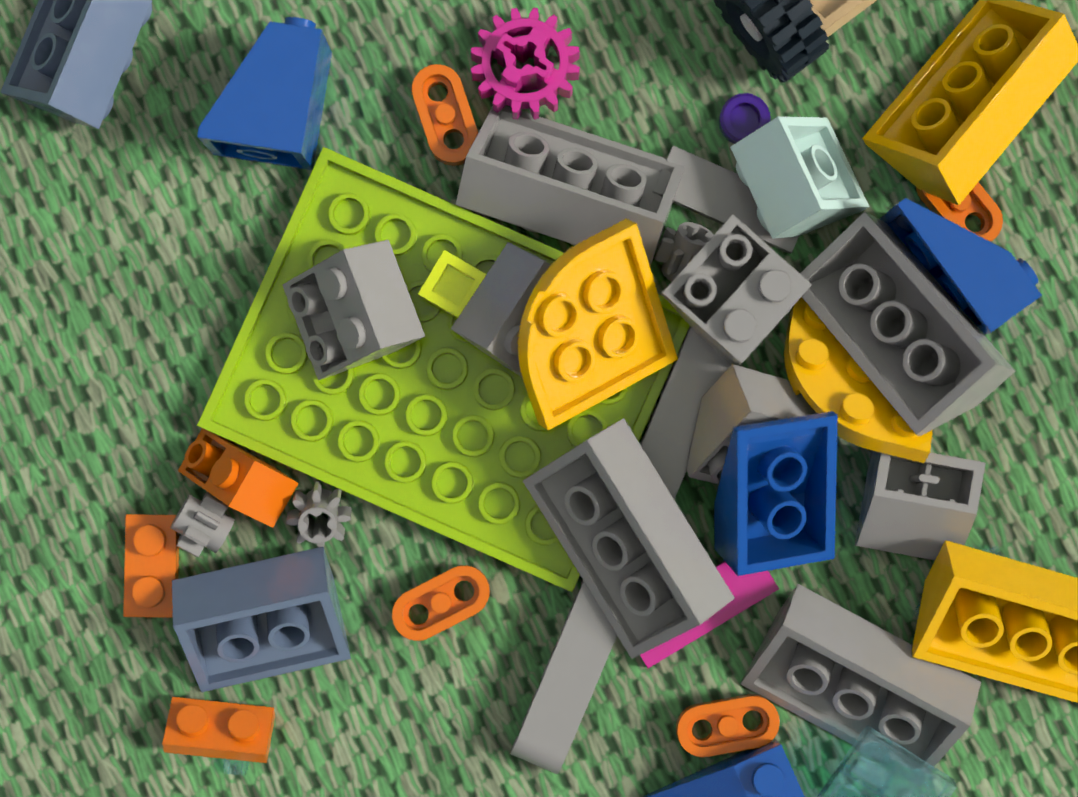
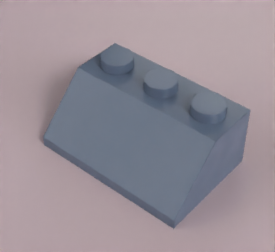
[0,0,152,129]
[172,547,351,692]

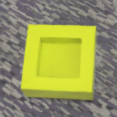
[418,250,487,319]

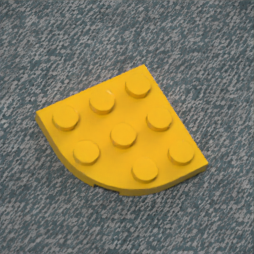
[518,219,678,431]
[784,297,933,463]

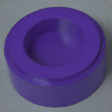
[719,93,771,144]

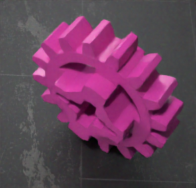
[470,8,580,120]

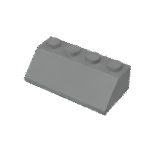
[455,106,685,267]
[800,212,1015,436]
[523,418,735,659]
[740,584,981,782]

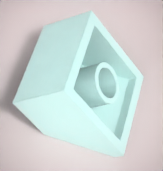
[730,116,869,239]

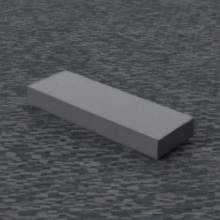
[653,146,799,254]

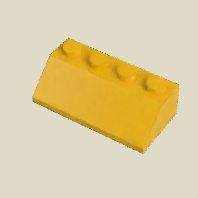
[862,0,1078,205]
[912,540,1078,703]

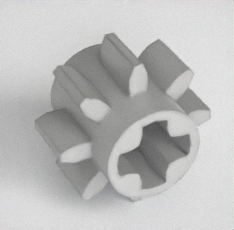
[654,222,714,282]
[286,481,352,547]
[170,491,235,558]

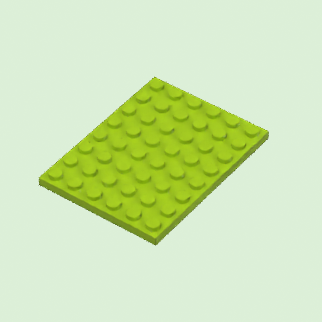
[197,147,690,592]

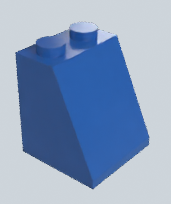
[197,17,332,170]

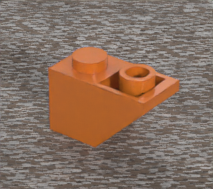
[178,428,299,528]

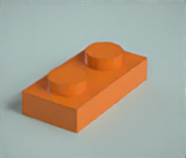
[123,514,179,618]
[162,697,275,763]

